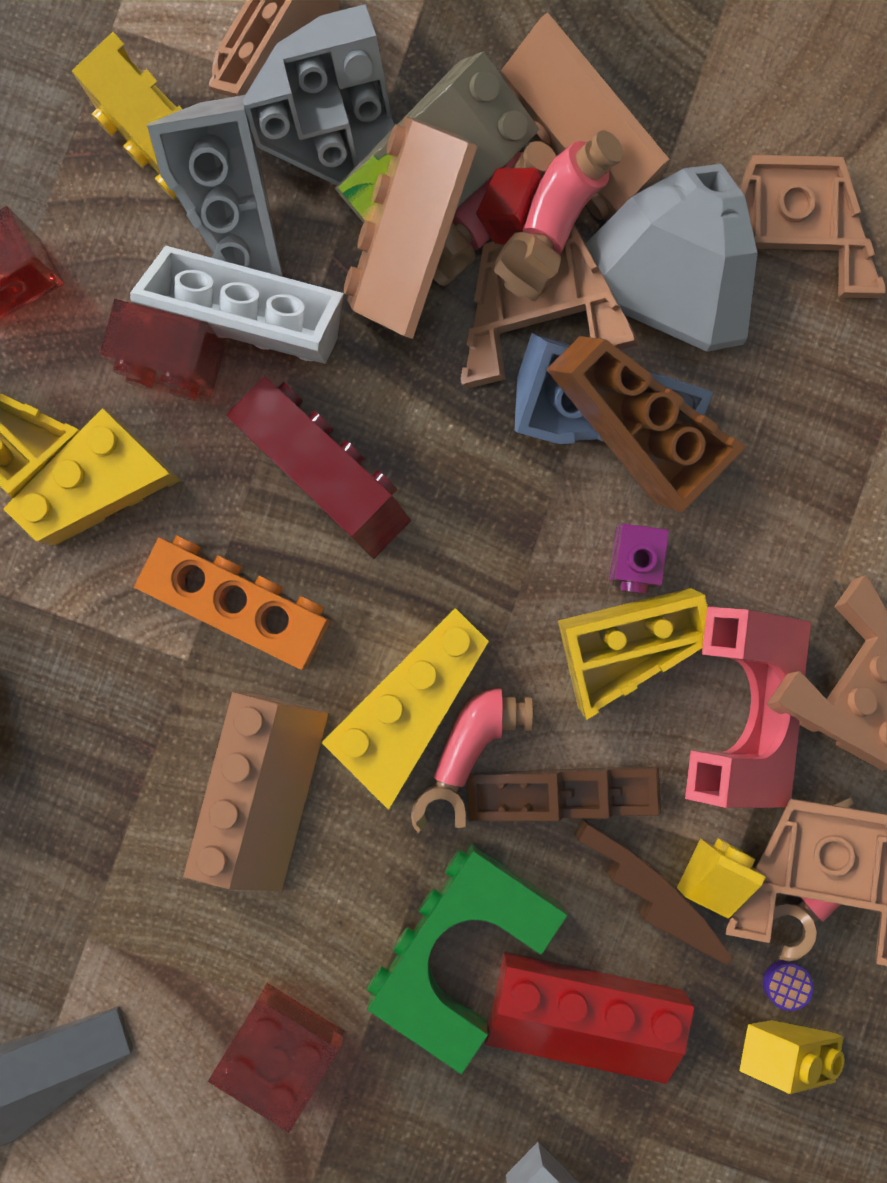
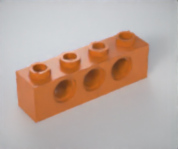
[133,535,331,670]

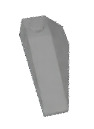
[147,95,284,277]

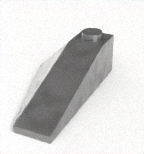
[0,1006,133,1145]

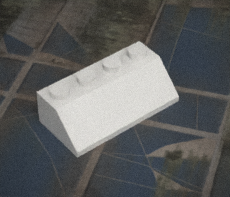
[130,245,344,364]

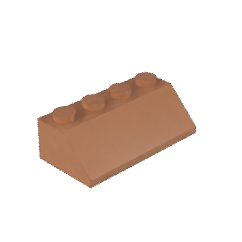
[501,13,670,222]
[344,116,478,339]
[183,690,330,891]

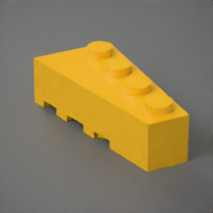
[321,608,489,810]

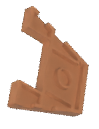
[739,155,886,298]
[461,224,639,389]
[767,575,887,771]
[726,798,887,966]

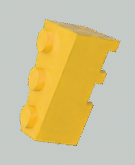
[72,32,182,200]
[0,393,80,498]
[3,408,181,546]
[558,588,707,720]

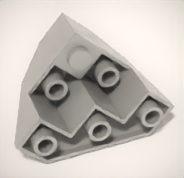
[243,4,395,185]
[586,164,758,352]

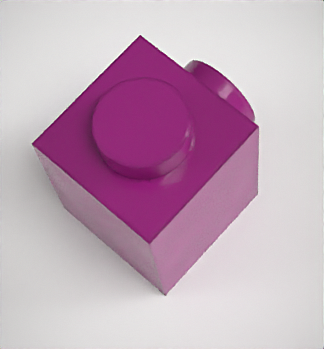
[609,523,669,594]

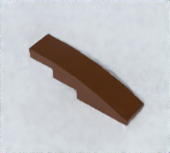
[467,767,661,821]
[574,818,733,966]

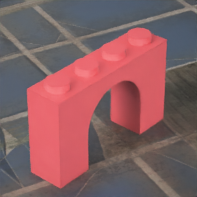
[685,607,811,808]

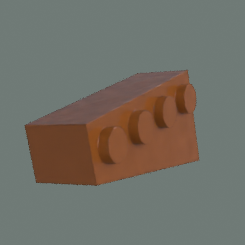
[546,336,746,513]

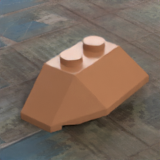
[208,0,339,97]

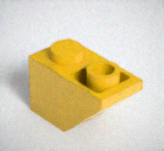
[677,838,766,919]
[739,1020,845,1094]

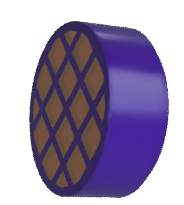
[763,960,813,1011]

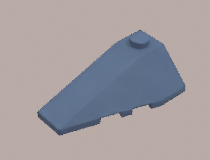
[515,333,713,444]

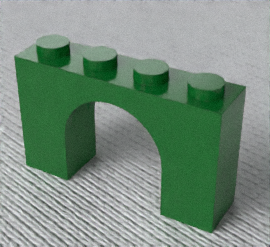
[366,843,568,1075]

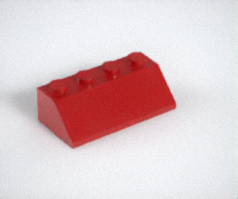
[485,952,694,1084]

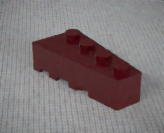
[226,375,411,559]

